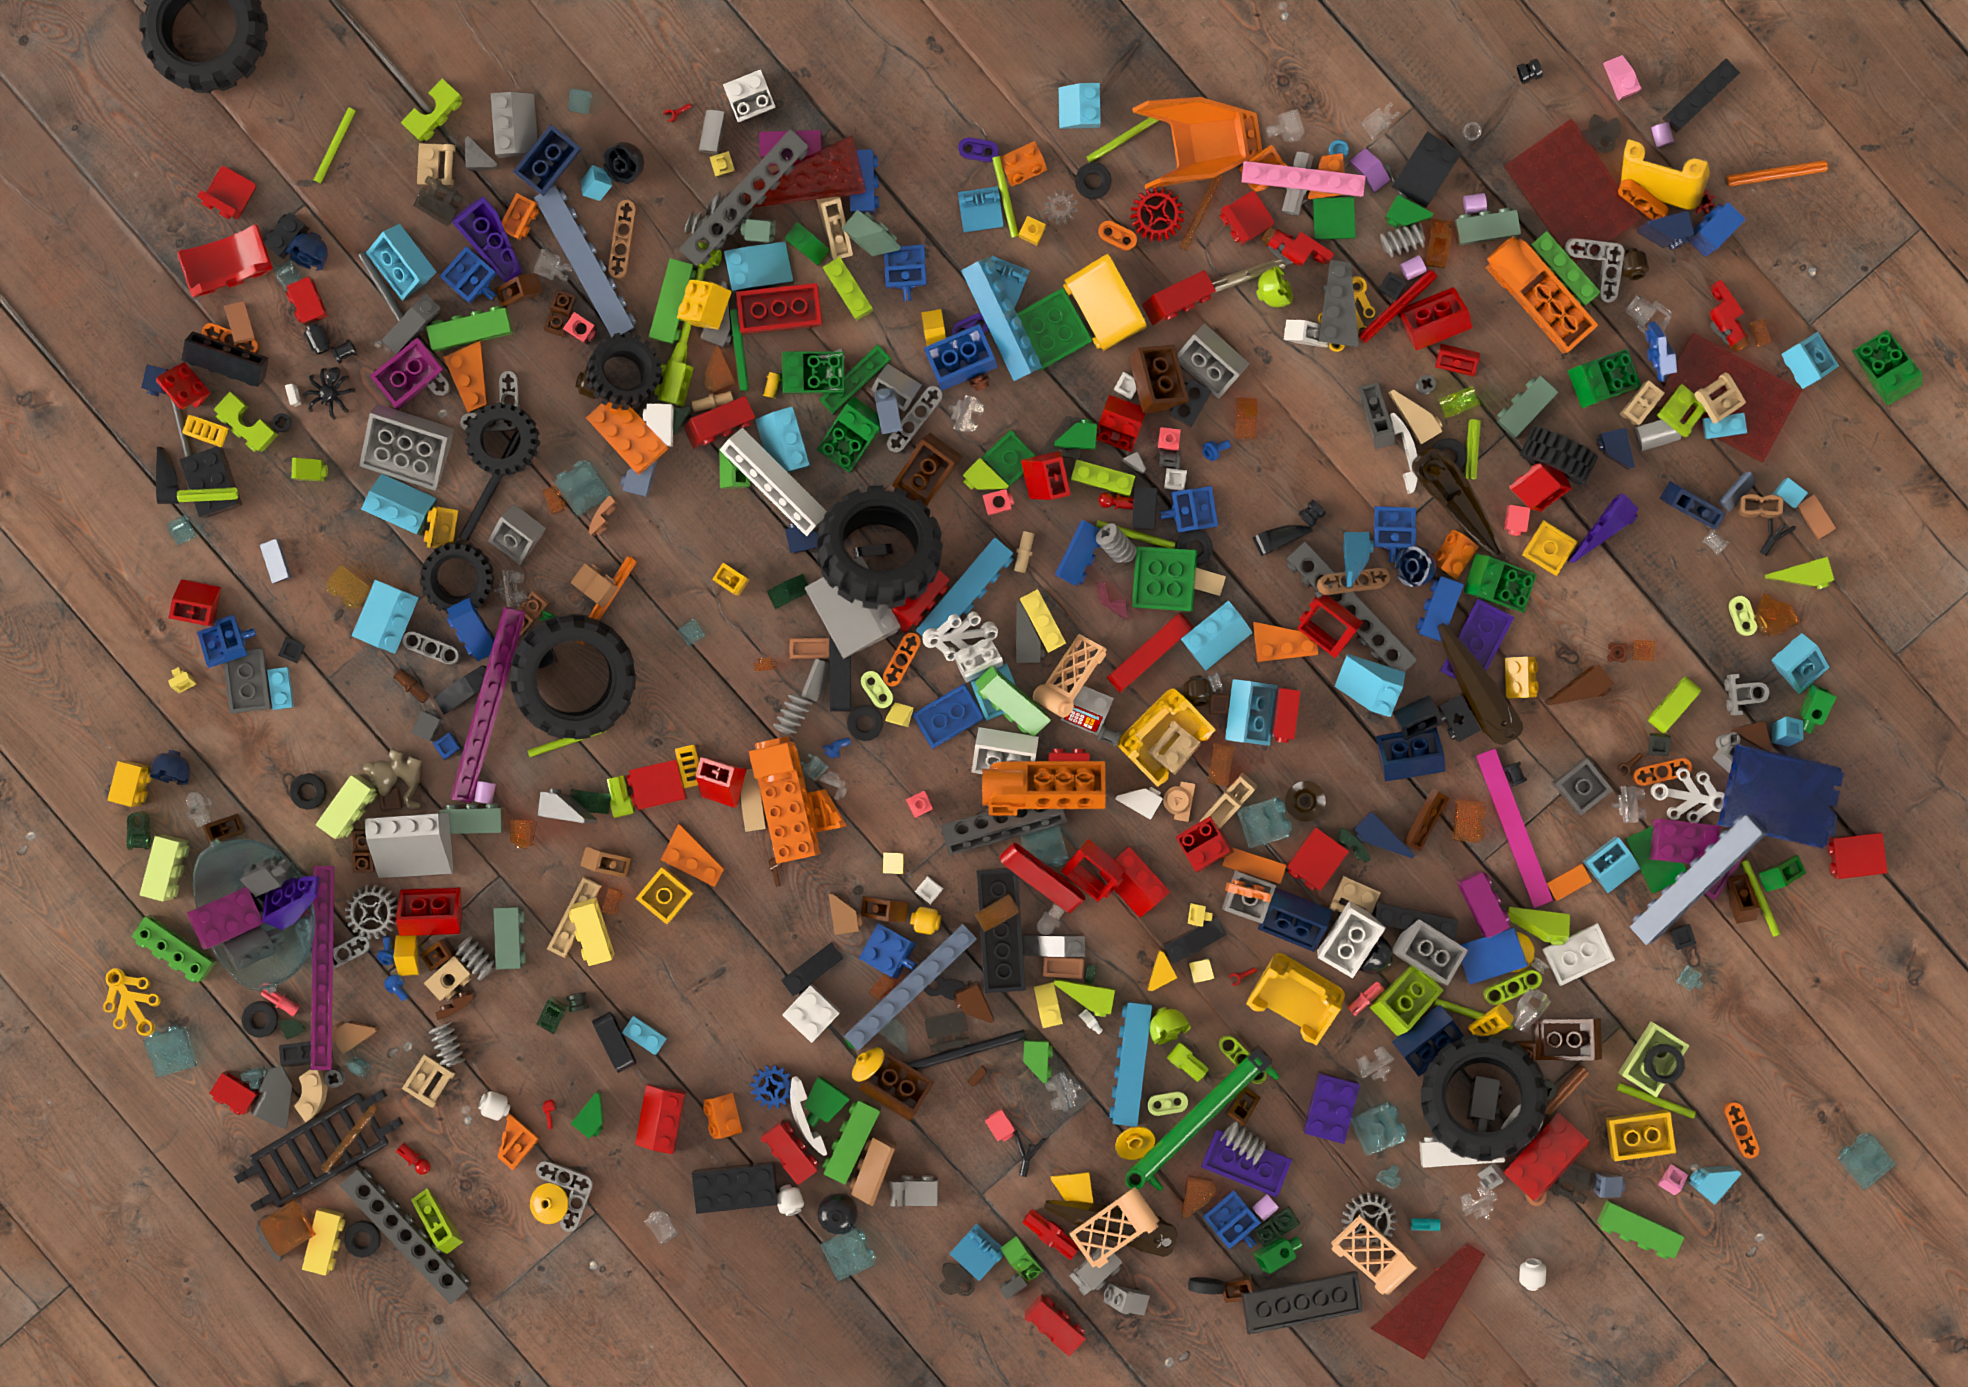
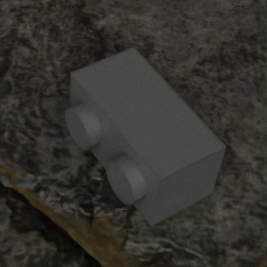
[1000,1273,1028,1300]

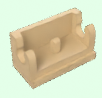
[1619,380,1664,425]

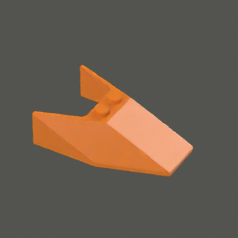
[1132,97,1263,189]

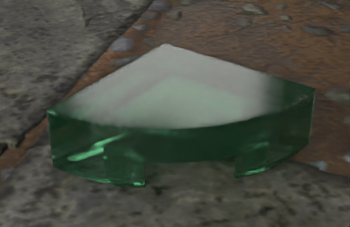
[1084,963,1096,985]
[278,1019,306,1040]

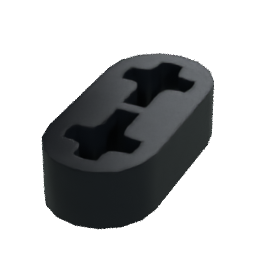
[853,543,893,558]

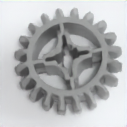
[345,884,398,939]
[1341,1192,1397,1247]

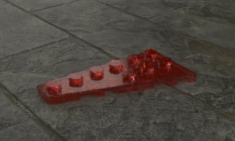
[744,135,866,208]
[1370,1243,1485,1360]

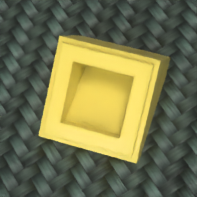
[885,702,914,727]
[883,853,904,874]
[1189,958,1214,983]

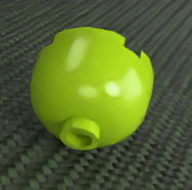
[1256,266,1293,308]
[1149,1007,1191,1045]

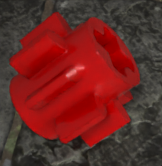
[1695,189,1715,214]

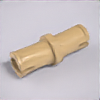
[692,391,734,413]
[1014,531,1034,573]

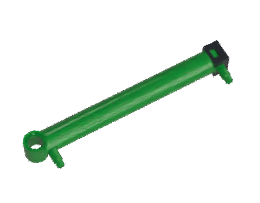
[1125,1045,1280,1191]

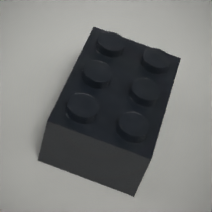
[179,446,242,518]

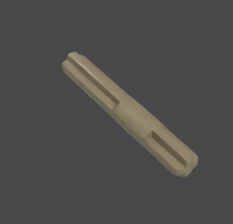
[1211,258,1286,292]

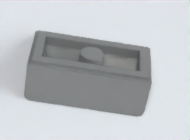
[1123,452,1146,475]
[801,659,830,701]

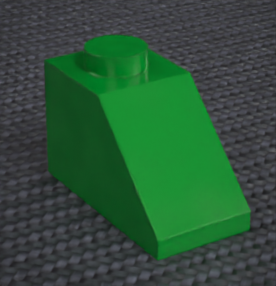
[1384,195,1434,229]
[785,223,830,266]
[1054,419,1097,450]
[1758,855,1806,892]
[571,1090,605,1139]

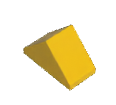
[921,309,946,346]
[712,563,750,596]
[394,935,419,976]
[1147,950,1177,991]

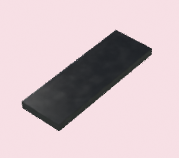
[1242,1271,1363,1335]

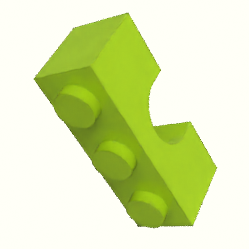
[401,78,463,142]
[823,256,873,322]
[213,392,279,452]
[1071,460,1135,497]

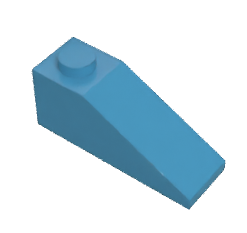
[1343,532,1374,587]

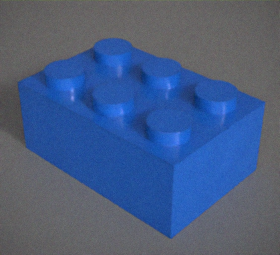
[1689,202,1746,257]

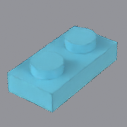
[1702,413,1747,439]
[267,667,294,710]
[622,1016,667,1055]

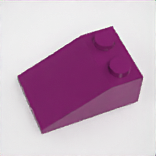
[370,338,443,410]

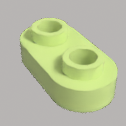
[1729,596,1757,636]
[861,671,893,708]
[1147,1091,1188,1116]

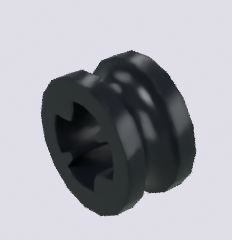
[272,413,292,432]

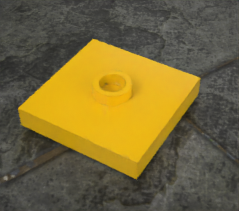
[1522,520,1578,576]

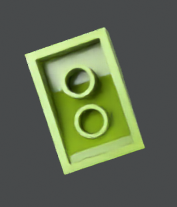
[1370,965,1444,1036]

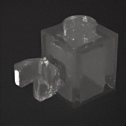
[1361,102,1400,140]
[1266,109,1305,143]
[533,248,573,282]

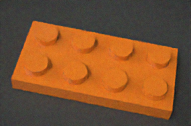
[586,402,669,476]

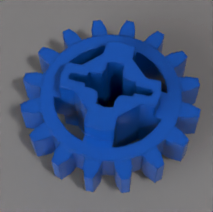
[750,1064,792,1109]

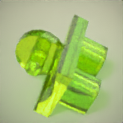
[1438,386,1480,418]

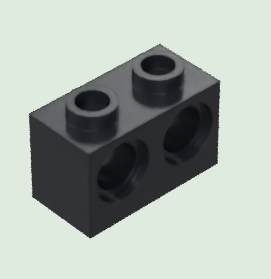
[1169,379,1212,428]

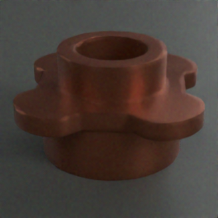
[970,374,990,391]
[1607,642,1628,663]

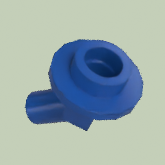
[1202,440,1231,461]
[822,737,851,759]
[376,935,395,965]
[384,974,409,1002]

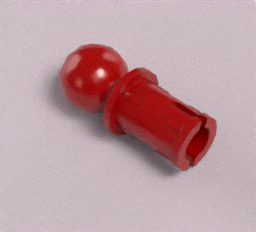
[1098,492,1134,510]
[396,1142,431,1175]

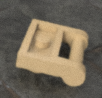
[417,143,456,187]
[1695,372,1746,424]
[1146,721,1201,775]
[1329,876,1381,914]
[402,1054,455,1108]

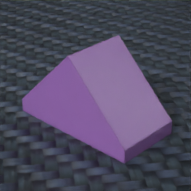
[1349,148,1390,193]

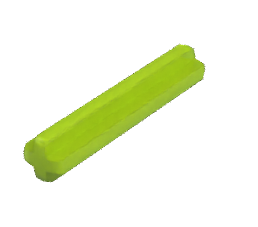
[1465,419,1481,480]
[177,487,239,502]

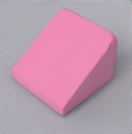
[1658,1164,1688,1195]

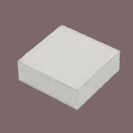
[1114,372,1137,400]
[285,384,302,407]
[1164,468,1187,491]
[915,876,943,904]

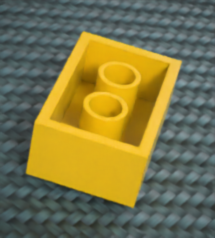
[1605,1109,1676,1161]

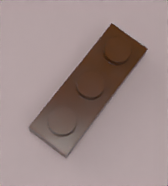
[1404,789,1449,851]

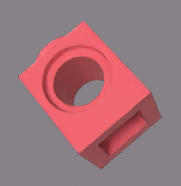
[563,312,597,344]
[1157,427,1181,452]
[982,489,1014,516]
[1504,505,1530,536]
[906,790,934,818]
[985,1108,1015,1141]

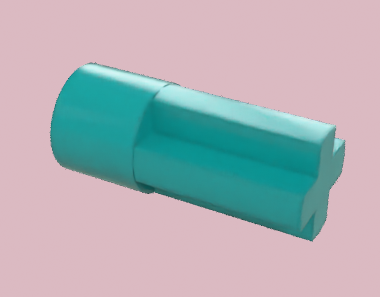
[1411,1218,1440,1231]

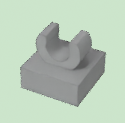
[1477,1163,1507,1190]

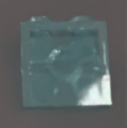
[554,459,612,517]
[1237,797,1292,848]
[1020,825,1069,868]
[143,1025,197,1078]
[1350,1101,1407,1156]
[1837,1133,1896,1191]
[820,1226,876,1281]

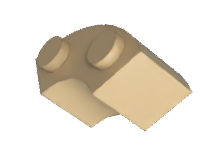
[294,1069,328,1123]

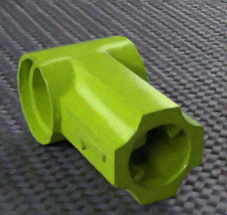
[607,775,635,818]
[1166,1042,1209,1082]

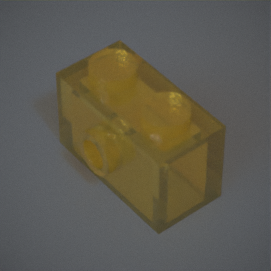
[325,564,371,610]

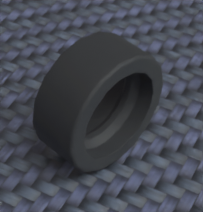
[1644,1044,1685,1084]

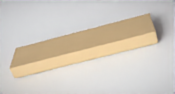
[547,877,602,958]

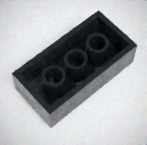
[692,1161,778,1214]

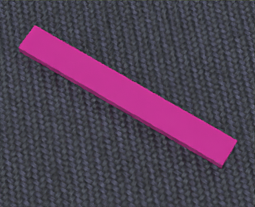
[1476,748,1553,908]

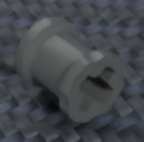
[1416,375,1436,395]
[1158,449,1181,470]
[1096,723,1122,747]
[324,1068,346,1088]

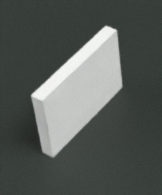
[1542,923,1615,986]

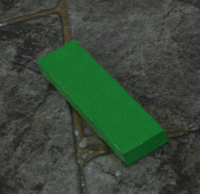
[730,309,749,392]
[819,344,892,415]

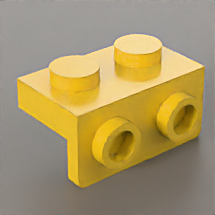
[424,506,459,548]
[1505,657,1539,698]

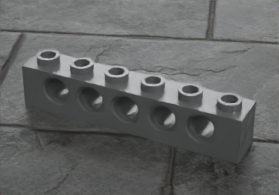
[941,809,1067,856]

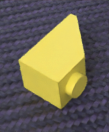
[1034,982,1063,1028]

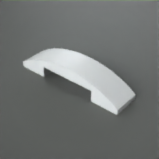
[1389,413,1418,494]
[790,1076,827,1156]

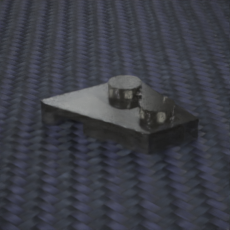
[1041,416,1084,459]

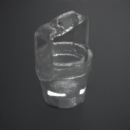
[1625,295,1672,334]
[1511,989,1551,1033]

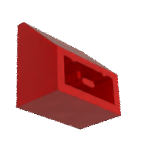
[1096,395,1146,452]
[1021,451,1071,500]
[1509,463,1572,512]
[168,579,222,626]
[696,757,747,808]
[1175,816,1234,872]

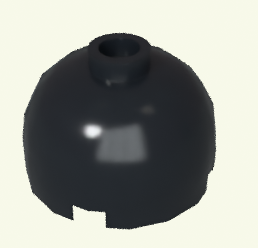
[603,142,645,184]
[1359,936,1392,974]
[817,1193,858,1234]

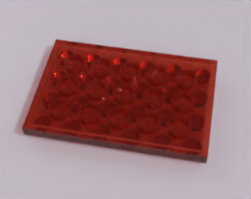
[1504,118,1642,264]
[1655,333,1802,463]

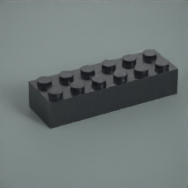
[977,868,1026,993]

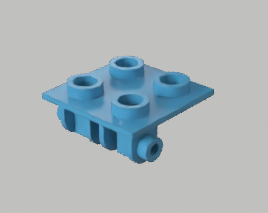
[958,186,1004,233]
[991,256,1030,308]
[949,1223,1004,1281]

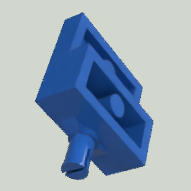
[884,244,927,302]
[439,246,497,304]
[1645,321,1677,382]
[1160,486,1218,533]
[1373,506,1416,562]
[197,614,256,668]
[859,923,917,979]
[1202,1190,1261,1249]

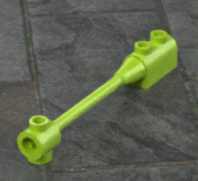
[654,242,722,407]

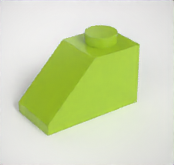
[291,458,328,482]
[963,458,1009,491]

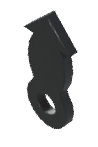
[924,975,969,1000]

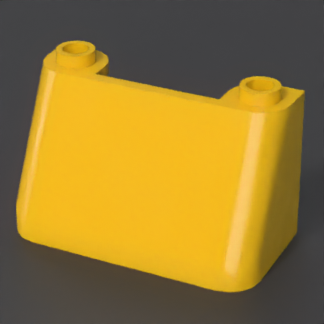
[1621,140,1710,210]
[1063,254,1147,352]
[1117,688,1215,787]
[1246,952,1345,1045]

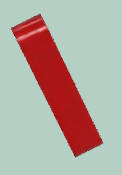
[1106,612,1194,693]
[999,842,1086,913]

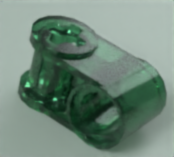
[126,811,151,850]

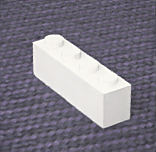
[1419,1132,1505,1168]

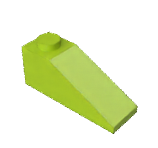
[1764,557,1834,589]
[1507,907,1570,945]
[1054,978,1115,1017]
[411,1188,463,1254]

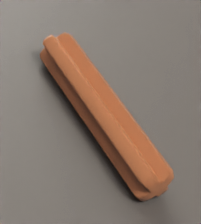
[1545,1066,1589,1116]

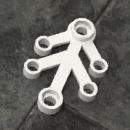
[922,612,998,661]
[1651,768,1729,823]

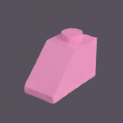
[1603,55,1641,101]

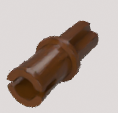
[393,668,430,703]

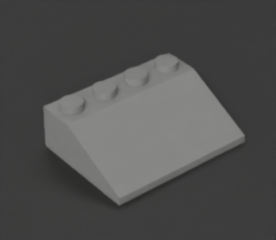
[359,404,455,491]
[805,556,901,659]
[364,812,453,878]

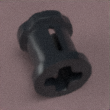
[331,339,358,364]
[1503,761,1527,787]

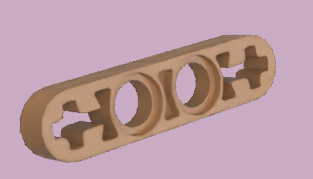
[608,200,637,279]
[1317,568,1390,595]

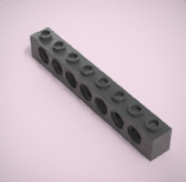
[679,128,810,266]
[1286,542,1417,672]
[340,1167,472,1305]

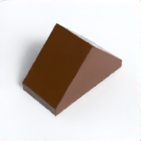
[1731,721,1772,752]
[202,813,245,845]
[420,937,456,971]
[1226,1087,1261,1126]
[1223,1274,1255,1303]

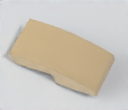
[1195,568,1226,596]

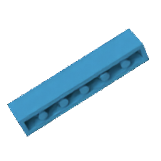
[961,257,1042,381]
[916,538,1014,636]
[1109,1001,1152,1127]

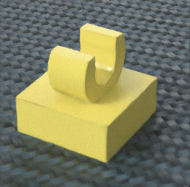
[710,151,735,178]
[168,667,197,693]
[1188,903,1213,926]

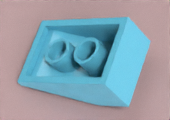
[724,242,794,294]
[1334,654,1406,717]

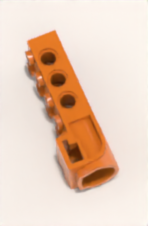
[1485,236,1598,353]
[749,736,821,864]
[982,761,1106,816]

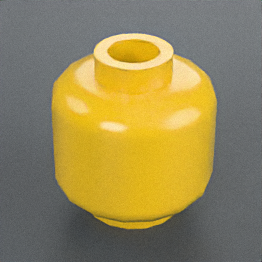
[910,907,941,935]

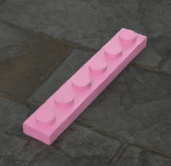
[1241,161,1366,197]

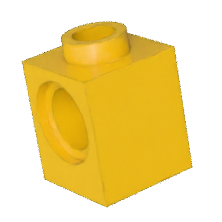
[1019,216,1046,246]

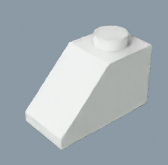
[1284,320,1328,347]
[643,404,674,447]
[1115,787,1163,820]

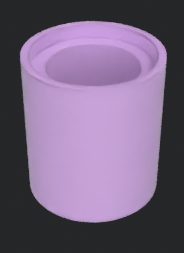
[1651,122,1674,148]
[1463,193,1487,214]
[1400,255,1427,281]
[474,781,496,804]
[1252,1194,1279,1221]

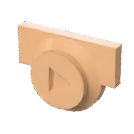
[1163,781,1195,822]

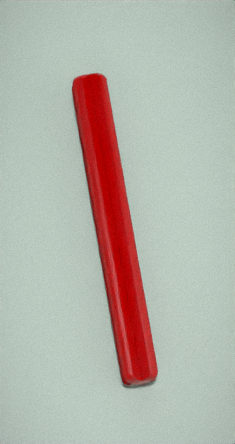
[1358,270,1437,343]

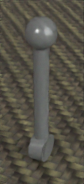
[1383,163,1408,199]

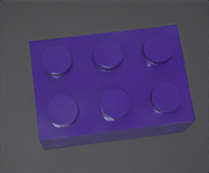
[1303,1072,1360,1144]

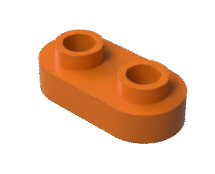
[1098,221,1137,251]

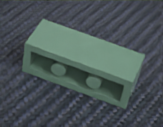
[1454,208,1521,246]
[741,218,776,242]
[1496,375,1558,438]
[440,804,504,834]
[494,906,526,969]

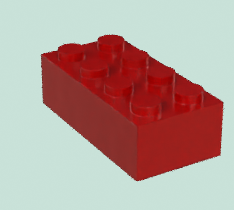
[736,283,823,335]
[1503,1113,1591,1203]

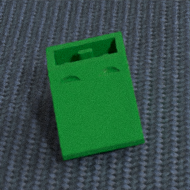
[1852,330,1923,406]
[1568,349,1641,408]
[781,352,844,395]
[817,396,881,473]
[1463,554,1537,613]

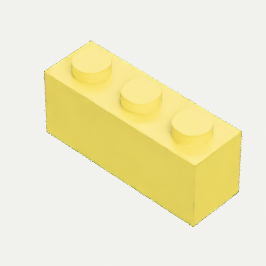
[1020,589,1066,653]
[569,898,615,966]
[302,1207,345,1275]

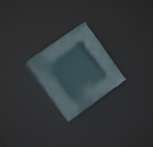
[568,88,592,114]
[274,260,301,290]
[167,515,196,545]

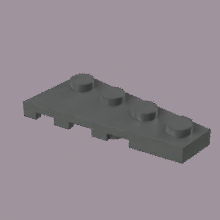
[1318,260,1359,348]

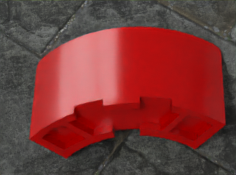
[177,224,273,298]

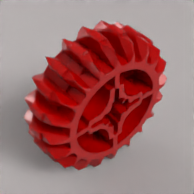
[1130,187,1185,242]

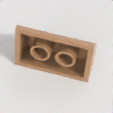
[849,1135,896,1206]

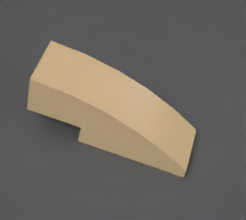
[740,769,767,832]
[1200,772,1258,828]

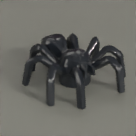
[303,367,356,420]

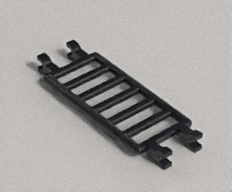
[234,1089,404,1212]

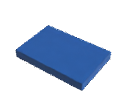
[912,684,985,749]
[1460,927,1528,985]

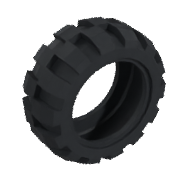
[139,0,269,93]
[816,485,943,610]
[509,614,636,740]
[1421,1034,1547,1161]

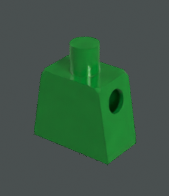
[1799,684,1837,734]
[804,1075,851,1128]
[1252,1236,1303,1274]

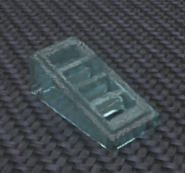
[345,1057,373,1079]

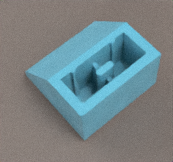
[1583,836,1640,893]

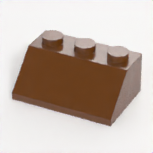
[1129,345,1189,413]
[858,1050,934,1121]

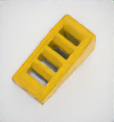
[182,415,229,447]
[675,744,700,788]
[1468,1004,1514,1036]

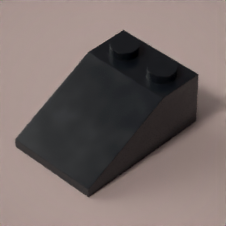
[1392,131,1462,208]

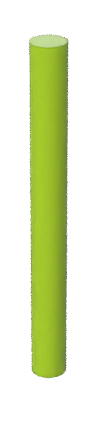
[314,107,356,184]
[1086,117,1159,163]
[992,156,1019,238]
[1096,520,1176,549]
[527,730,607,758]
[1741,859,1781,937]
[1433,998,1514,1030]
[1616,1083,1696,1119]

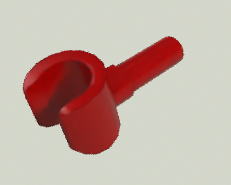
[663,103,692,122]
[1229,967,1257,986]
[542,1099,556,1129]

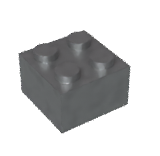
[1552,758,1613,816]

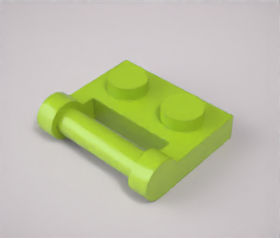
[1657,384,1706,437]

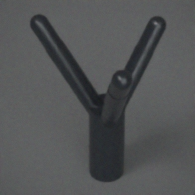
[1760,518,1796,556]
[1014,1130,1045,1177]

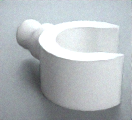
[1078,1009,1103,1034]

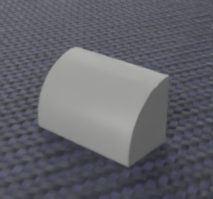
[699,110,726,155]
[871,364,922,411]
[1634,420,1681,452]

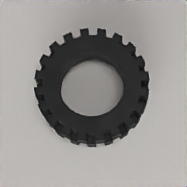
[586,332,662,410]
[465,403,540,476]
[1520,426,1598,485]
[420,541,494,614]

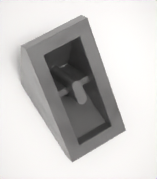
[465,136,500,171]

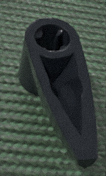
[156,447,180,504]
[1252,525,1313,556]

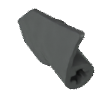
[251,1066,293,1129]

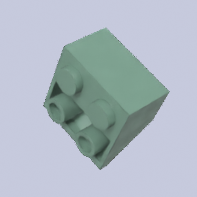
[842,210,901,256]

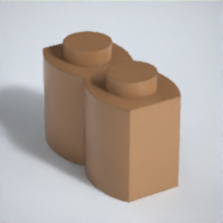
[1739,494,1783,519]
[570,563,618,607]

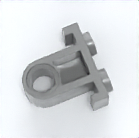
[1724,674,1770,715]
[1103,1282,1150,1315]

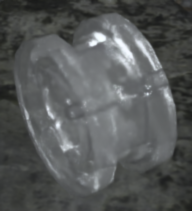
[1462,122,1482,141]
[1208,673,1223,693]
[1529,956,1550,975]

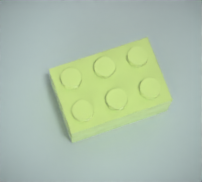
[316,774,378,839]
[140,834,190,901]
[1618,1021,1689,1097]

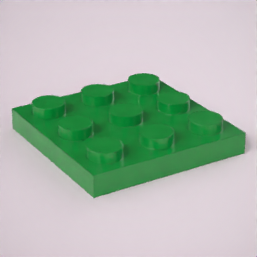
[1017,288,1093,371]
[1132,546,1197,612]

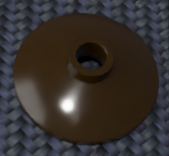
[1285,781,1326,822]

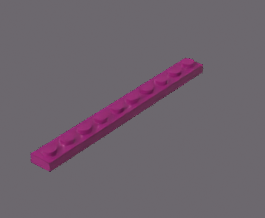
[451,606,526,803]
[311,866,334,1070]

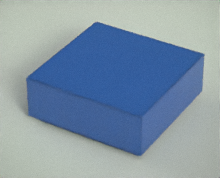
[433,732,462,760]

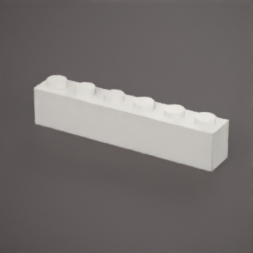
[720,428,827,536]

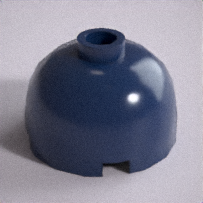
[286,232,328,271]
[1395,546,1437,587]
[148,750,190,785]

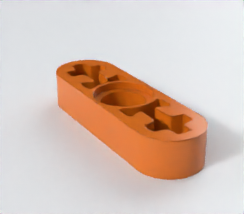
[1618,179,1669,220]
[201,323,260,353]
[883,633,921,687]
[1632,758,1692,786]
[1723,1101,1759,1159]

